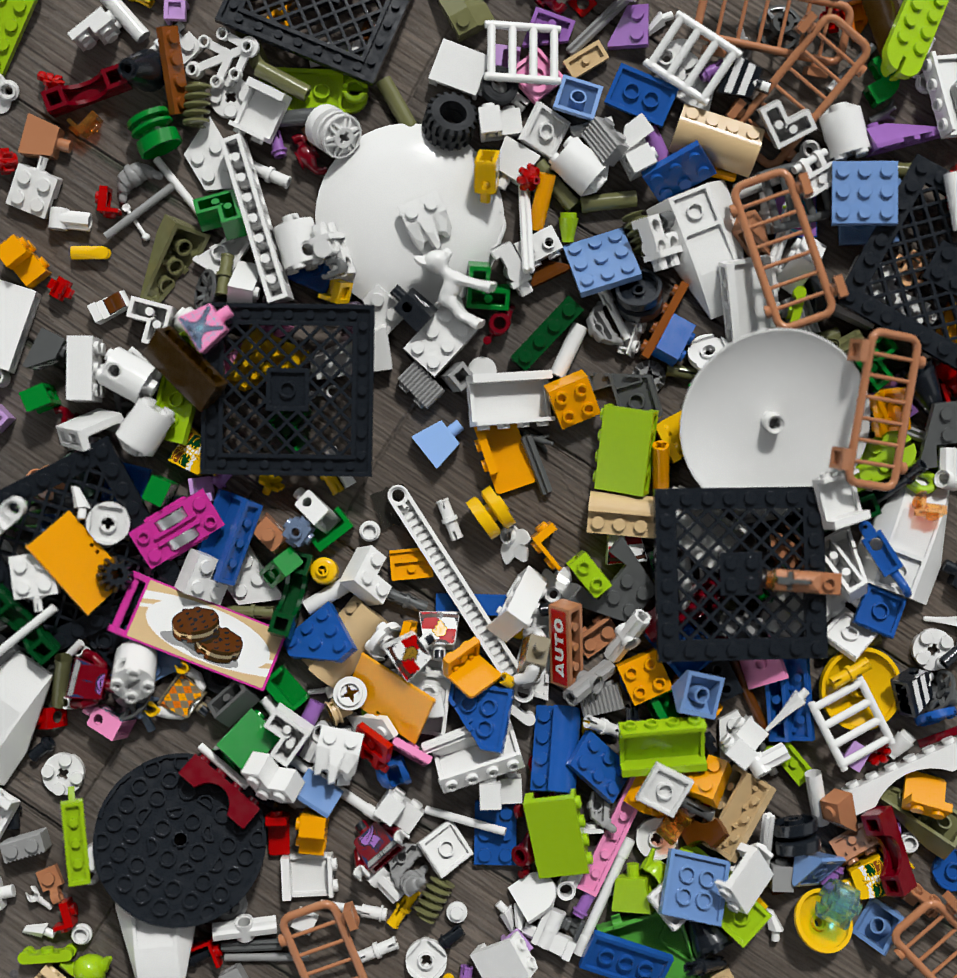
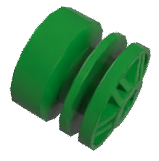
[126,106,183,160]

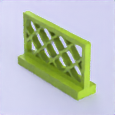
[60,786,91,887]

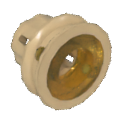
[324,698,353,727]

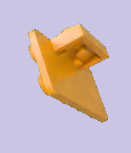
[474,424,535,494]

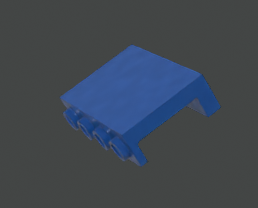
[196,489,263,586]

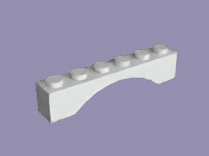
[841,736,957,815]

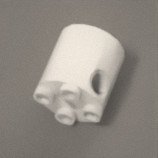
[819,102,872,161]
[548,136,609,197]
[272,213,325,275]
[95,347,159,404]
[116,395,176,456]
[110,640,158,704]

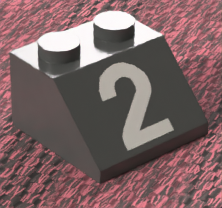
[22,328,67,371]

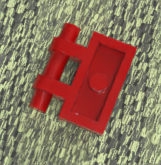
[355,722,394,773]

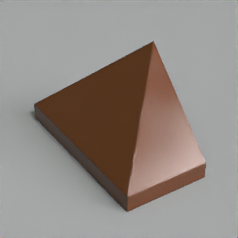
[530,259,571,289]

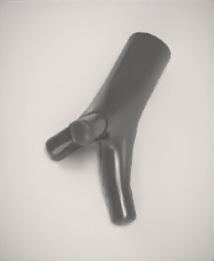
[868,99,897,124]
[523,431,554,453]

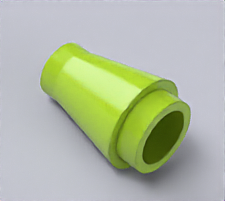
[558,212,579,242]

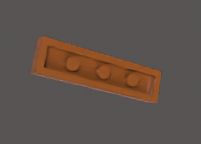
[156,25,188,115]
[639,281,689,360]

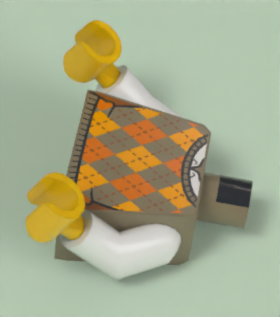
[499,628,551,688]
[144,659,210,720]

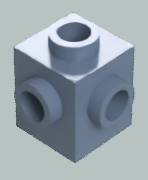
[282,516,316,547]

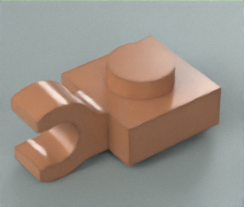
[36,863,65,905]

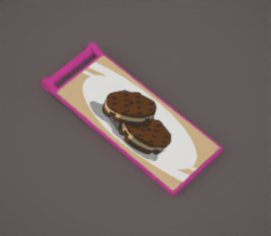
[107,571,285,691]

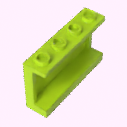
[593,403,659,497]
[618,715,707,778]
[523,788,593,879]

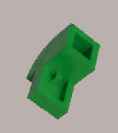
[862,55,900,109]

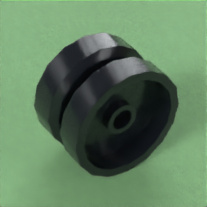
[616,268,663,323]
[773,814,822,857]

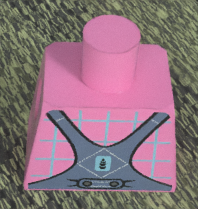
[178,304,234,354]
[82,704,137,741]

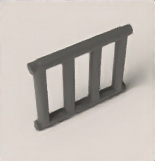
[756,158,831,234]

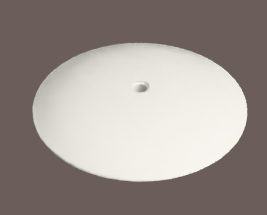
[315,123,504,309]
[680,328,871,517]

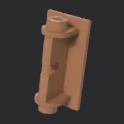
[901,882,942,918]

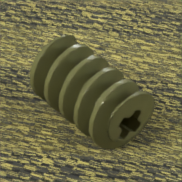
[182,81,212,129]
[622,210,648,257]
[413,876,455,924]

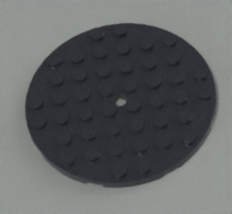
[93,753,266,928]

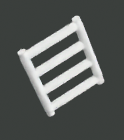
[643,10,743,107]
[484,20,562,85]
[808,674,896,772]

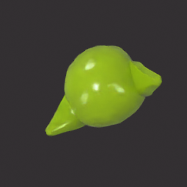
[639,848,666,890]
[59,953,113,978]

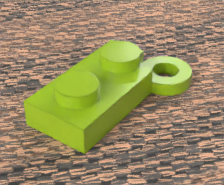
[764,742,812,787]

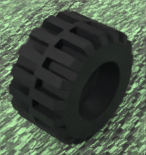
[422,92,479,151]

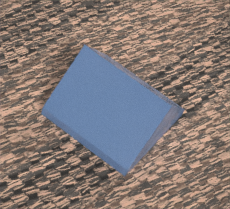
[552,74,604,121]
[671,670,725,720]
[296,768,344,818]
[792,852,846,887]
[852,898,905,956]

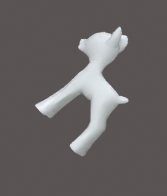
[414,248,497,330]

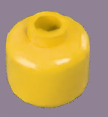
[310,557,339,585]

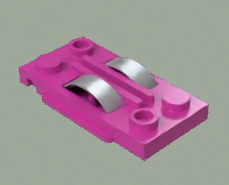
[128,488,225,569]

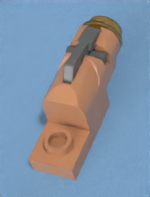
[766,569,842,595]

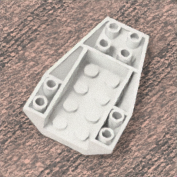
[646,180,745,320]
[857,476,950,605]
[0,650,54,786]
[115,902,196,978]

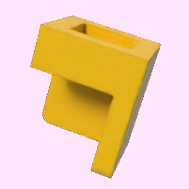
[318,279,353,304]

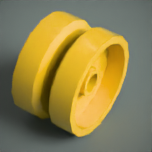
[466,485,516,540]

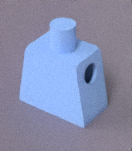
[412,420,464,469]

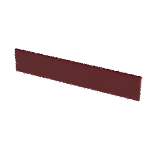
[917,726,957,748]

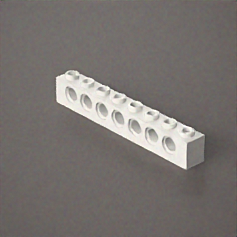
[220,133,294,304]

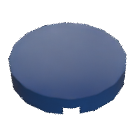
[914,707,957,726]
[931,849,957,892]

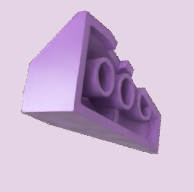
[866,122,941,157]

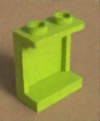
[566,550,612,598]

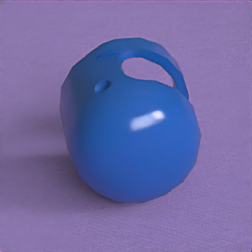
[375,753,412,789]

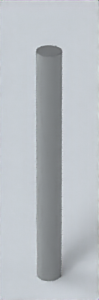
[103,183,175,240]
[224,952,309,962]

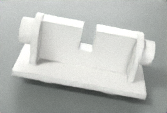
[616,320,647,358]

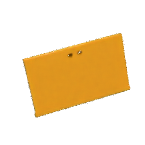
[25,510,129,615]
[344,652,436,744]

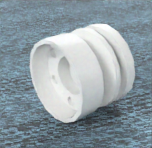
[305,104,362,159]

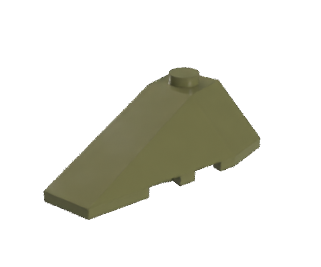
[879,785,957,860]

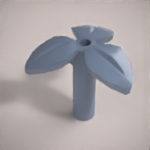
[128,696,160,732]

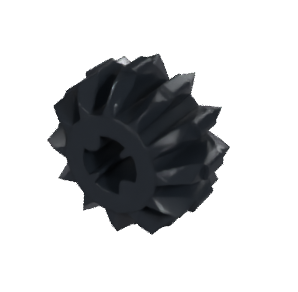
[96,556,134,593]

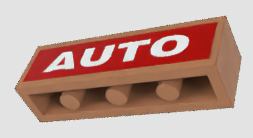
[548,598,583,688]

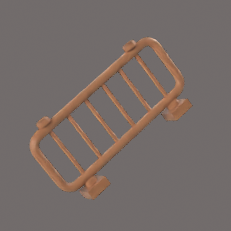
[695,0,854,79]
[724,11,871,168]
[729,168,849,329]
[828,328,926,491]
[891,890,957,978]
[278,900,368,978]

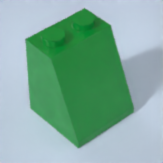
[212,708,280,778]

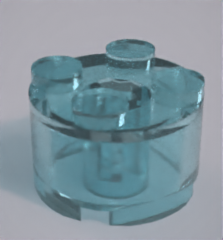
[815,878,862,930]

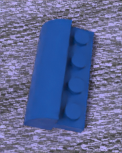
[765,659,815,742]
[530,705,581,794]

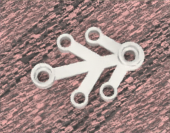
[185,27,260,89]

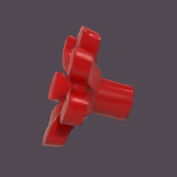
[37,71,65,90]
[517,163,540,191]
[867,744,891,766]

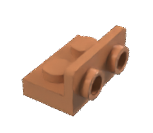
[582,614,616,659]
[828,822,879,867]

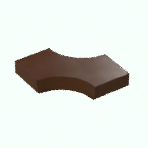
[679,817,730,849]

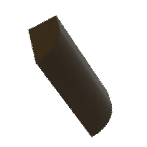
[861,0,900,59]
[142,326,229,412]

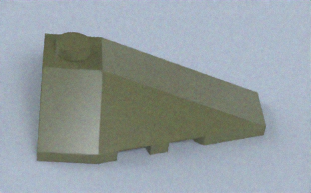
[436,0,495,43]
[140,214,211,303]

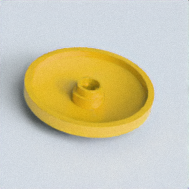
[819,647,900,730]

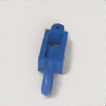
[859,521,912,598]

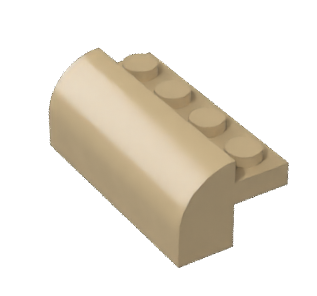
[668,104,765,178]
[587,491,654,539]
[301,595,388,688]
[702,764,777,864]

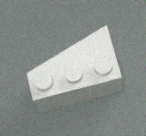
[825,525,868,603]
[486,565,549,642]

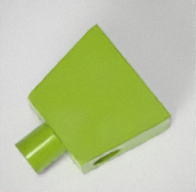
[612,862,655,914]

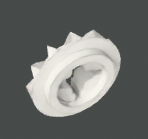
[333,676,367,711]

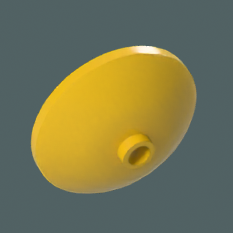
[794,888,853,954]

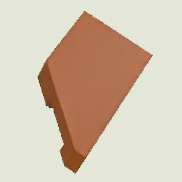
[846,0,868,42]

